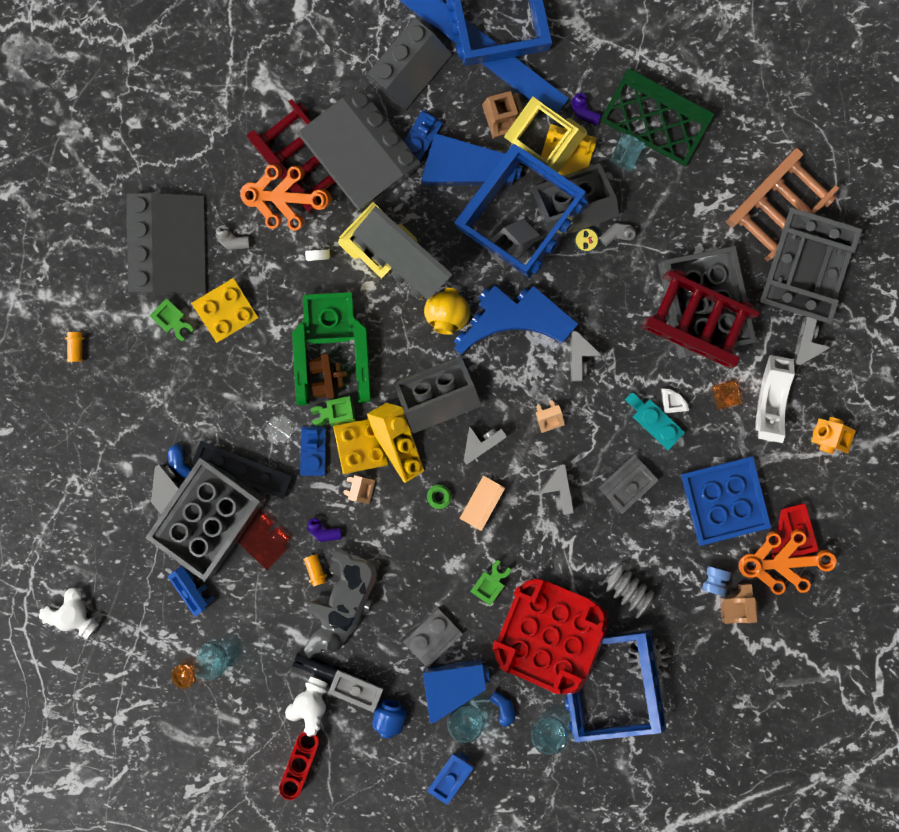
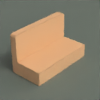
[460,476,505,531]

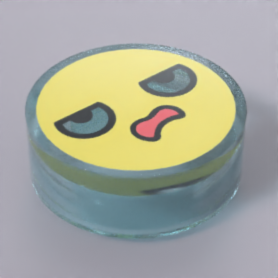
[574,228,599,253]

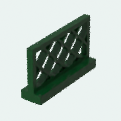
[600,68,714,167]

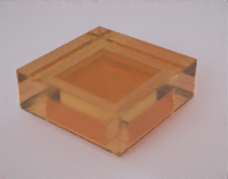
[711,380,742,410]

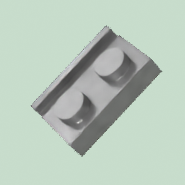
[598,454,659,514]
[403,608,463,668]

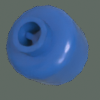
[372,699,406,738]

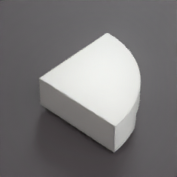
[661,389,689,413]

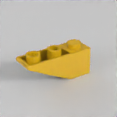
[367,403,424,483]

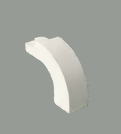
[756,355,795,443]

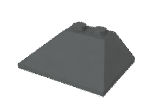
[760,207,862,324]

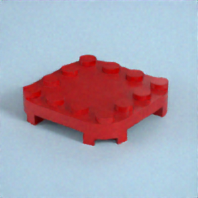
[492,579,608,695]

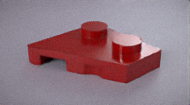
[771,503,819,559]

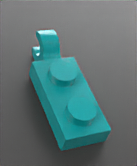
[625,393,685,450]

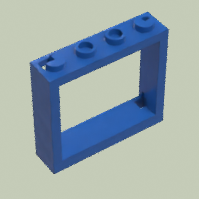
[446,0,552,66]
[455,143,588,278]
[565,630,667,742]

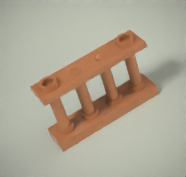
[725,148,839,262]

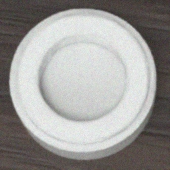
[305,249,330,261]

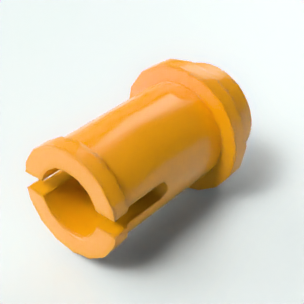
[65,332,85,362]
[303,554,328,587]

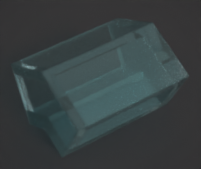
[610,133,645,173]

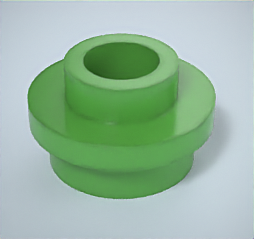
[427,484,451,509]

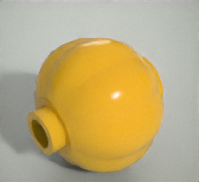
[424,288,471,335]

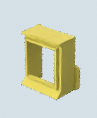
[504,97,587,173]
[338,202,417,279]

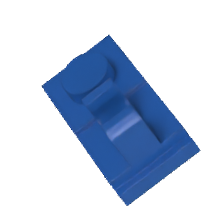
[404,110,444,162]
[300,427,326,476]
[168,566,215,617]
[427,753,474,805]

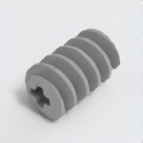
[600,564,654,618]

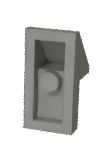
[793,317,830,366]
[570,331,602,382]
[464,427,507,465]
[539,464,574,515]

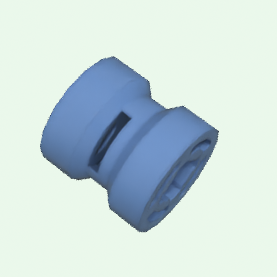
[702,566,732,597]

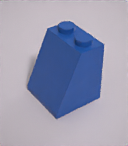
[423,659,490,723]

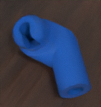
[168,444,192,479]
[489,690,515,727]

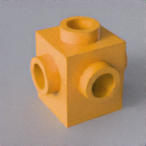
[811,417,856,454]

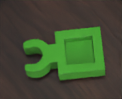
[150,298,195,342]
[311,396,356,427]
[470,560,511,606]

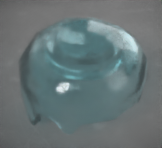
[194,643,228,681]
[447,705,485,743]
[531,717,568,755]

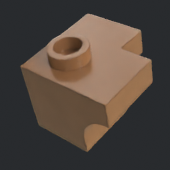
[482,91,523,139]
[720,583,758,624]

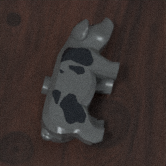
[304,549,380,659]

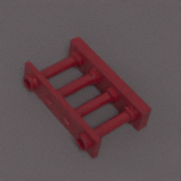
[246,99,335,215]
[641,270,760,369]

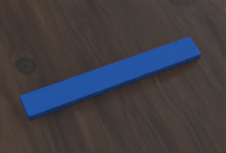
[400,0,569,119]

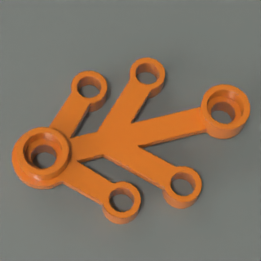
[240,164,332,231]
[739,529,837,595]

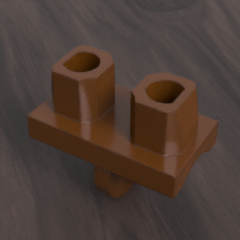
[308,354,350,399]

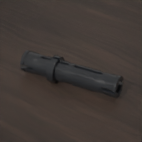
[292,652,367,681]

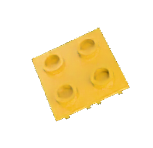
[541,124,597,176]
[191,278,258,343]
[333,419,388,474]

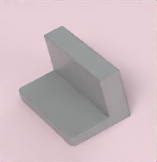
[328,669,383,712]

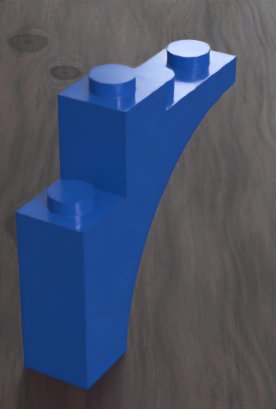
[454,285,578,356]

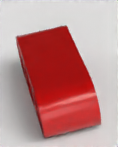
[279,730,320,800]

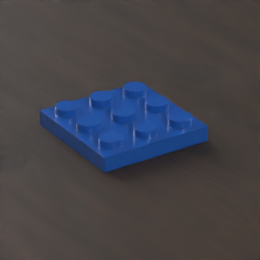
[680,456,771,546]

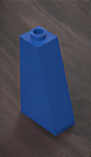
[421,133,523,186]

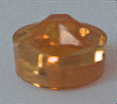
[171,663,197,689]

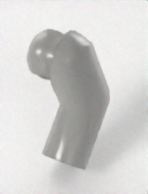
[598,223,636,247]
[215,225,250,250]

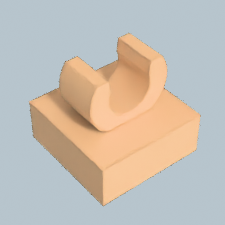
[536,400,565,433]
[343,475,375,504]

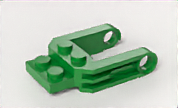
[292,292,371,406]

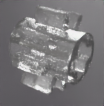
[264,415,295,445]

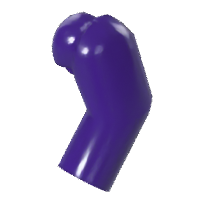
[571,93,601,125]
[307,518,342,542]

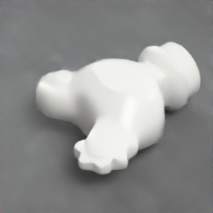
[39,588,100,639]
[285,677,328,737]

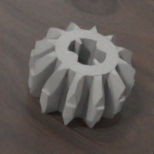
[627,637,669,678]

